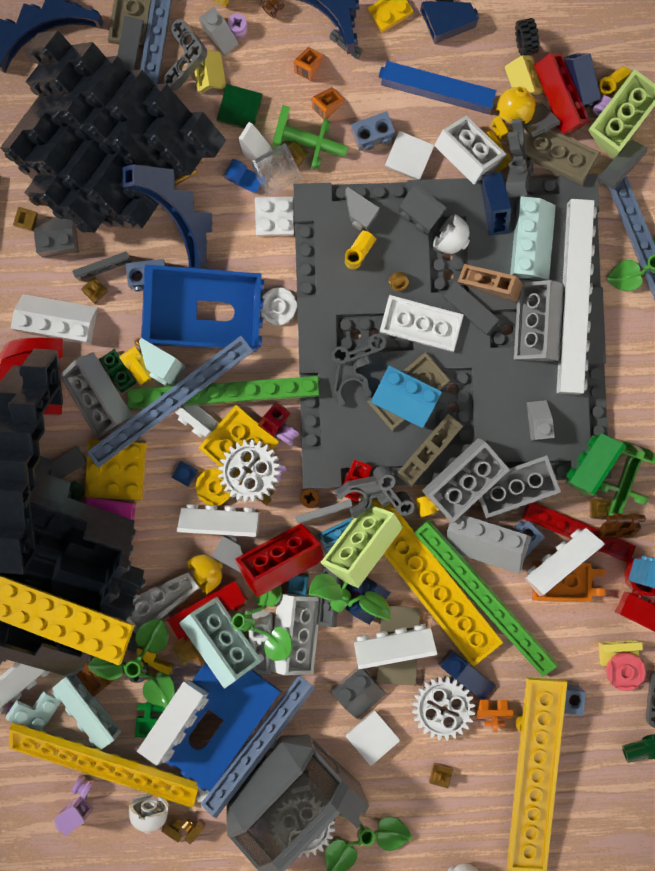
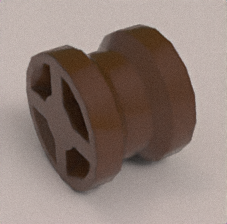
[261,0,285,18]
[300,489,319,508]

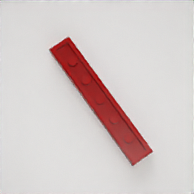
[522,503,636,563]

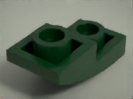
[99,349,137,393]

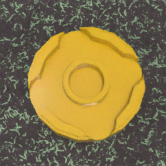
[195,468,231,506]

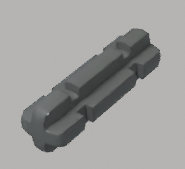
[329,29,363,59]

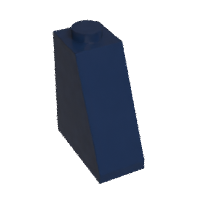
[420,1,479,44]
[564,52,601,107]
[481,172,511,236]

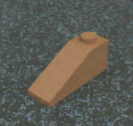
[458,264,523,302]

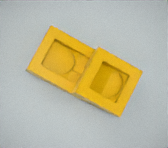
[136,646,174,675]

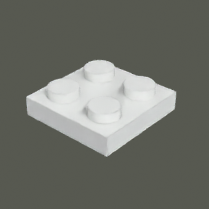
[255,197,294,237]

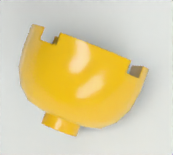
[496,86,536,124]
[186,554,223,594]

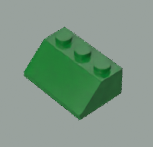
[565,433,626,495]

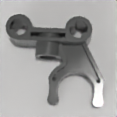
[506,118,534,198]
[331,334,386,406]
[335,465,414,518]

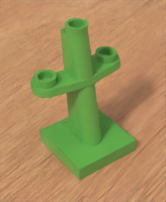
[273,105,348,170]
[599,438,655,516]

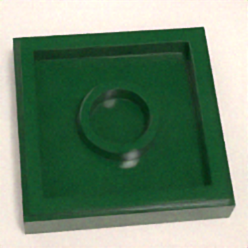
[216,84,263,129]

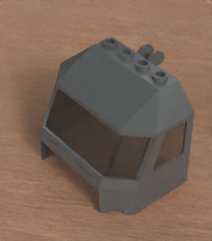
[226,734,369,871]

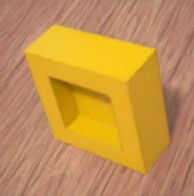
[490,116,509,141]

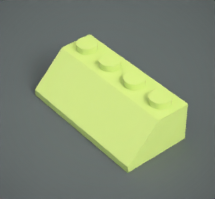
[588,69,655,158]
[321,505,403,588]

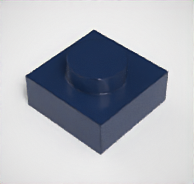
[171,461,198,487]

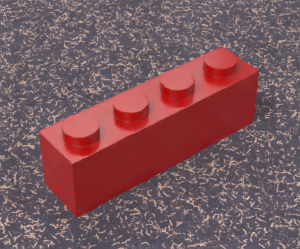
[534,53,590,134]
[167,580,248,640]
[615,591,655,632]

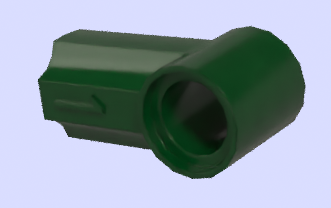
[622,734,655,763]

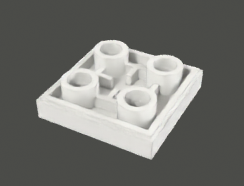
[385,131,434,180]
[345,710,400,766]

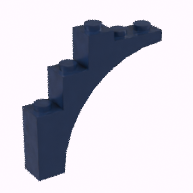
[0,0,104,73]
[299,0,360,54]
[123,165,213,269]

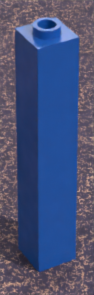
[379,61,497,114]

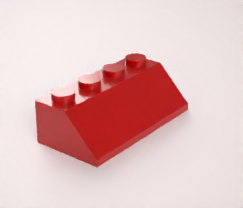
[235,523,324,597]

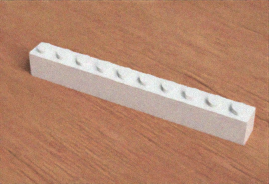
[556,199,597,395]

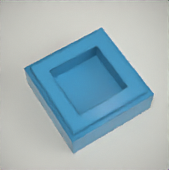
[287,575,309,595]

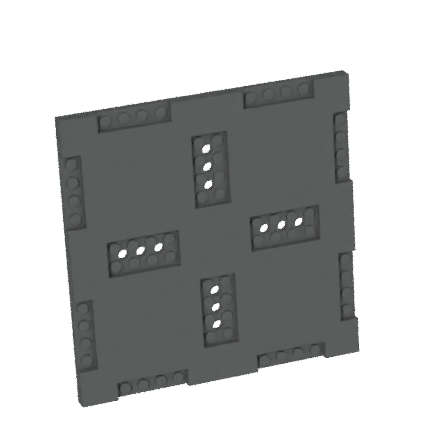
[293,174,612,489]

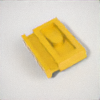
[367,0,413,33]

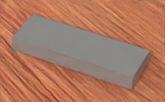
[295,499,353,524]

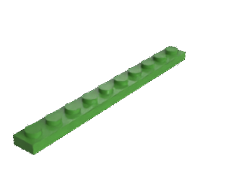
[128,376,319,410]
[414,520,558,677]

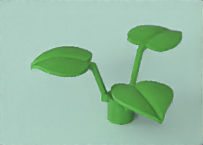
[607,237,655,291]
[309,574,391,621]
[232,585,293,661]
[87,619,175,708]
[325,793,412,871]

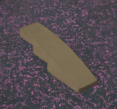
[396,414,463,487]

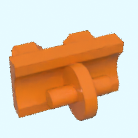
[475,700,513,732]

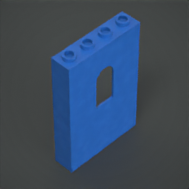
[141,265,264,352]
[166,662,282,792]

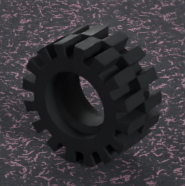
[515,18,539,56]

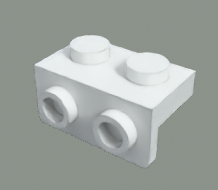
[175,405,219,438]

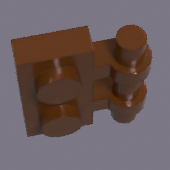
[596,513,646,539]

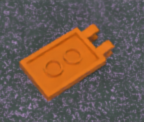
[532,561,606,602]

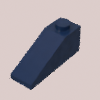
[439,649,496,700]

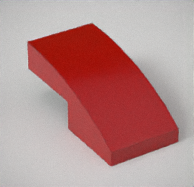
[342,459,372,502]

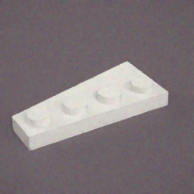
[127,573,201,633]

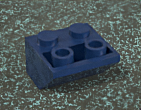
[341,576,391,625]

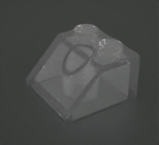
[252,143,303,196]

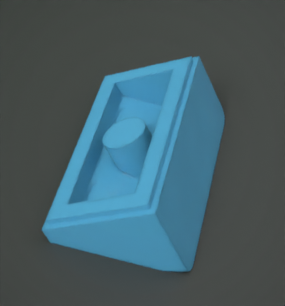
[317,517,353,553]

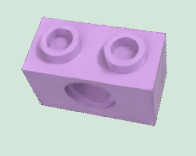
[54,795,93,836]

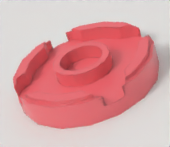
[606,652,646,691]

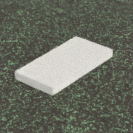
[379,295,464,352]

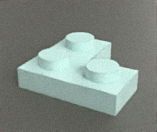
[6,691,61,731]

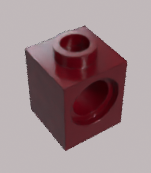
[258,402,291,437]

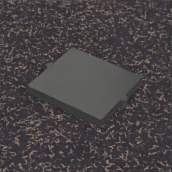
[523,103,560,138]

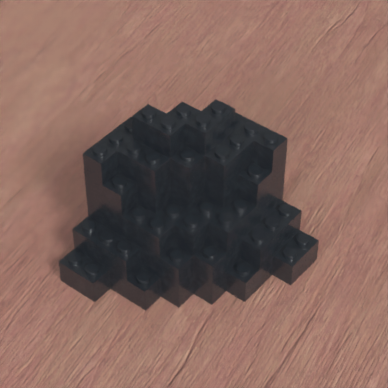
[0,30,226,233]
[0,349,63,574]
[0,456,145,678]

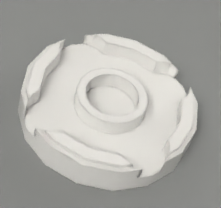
[260,288,297,326]

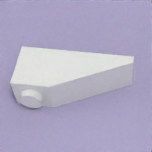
[239,122,273,167]
[249,612,274,675]

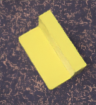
[194,49,226,93]
[505,55,543,95]
[599,640,643,666]

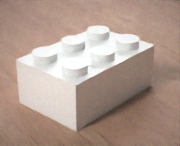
[434,116,506,184]

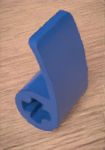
[223,159,264,193]

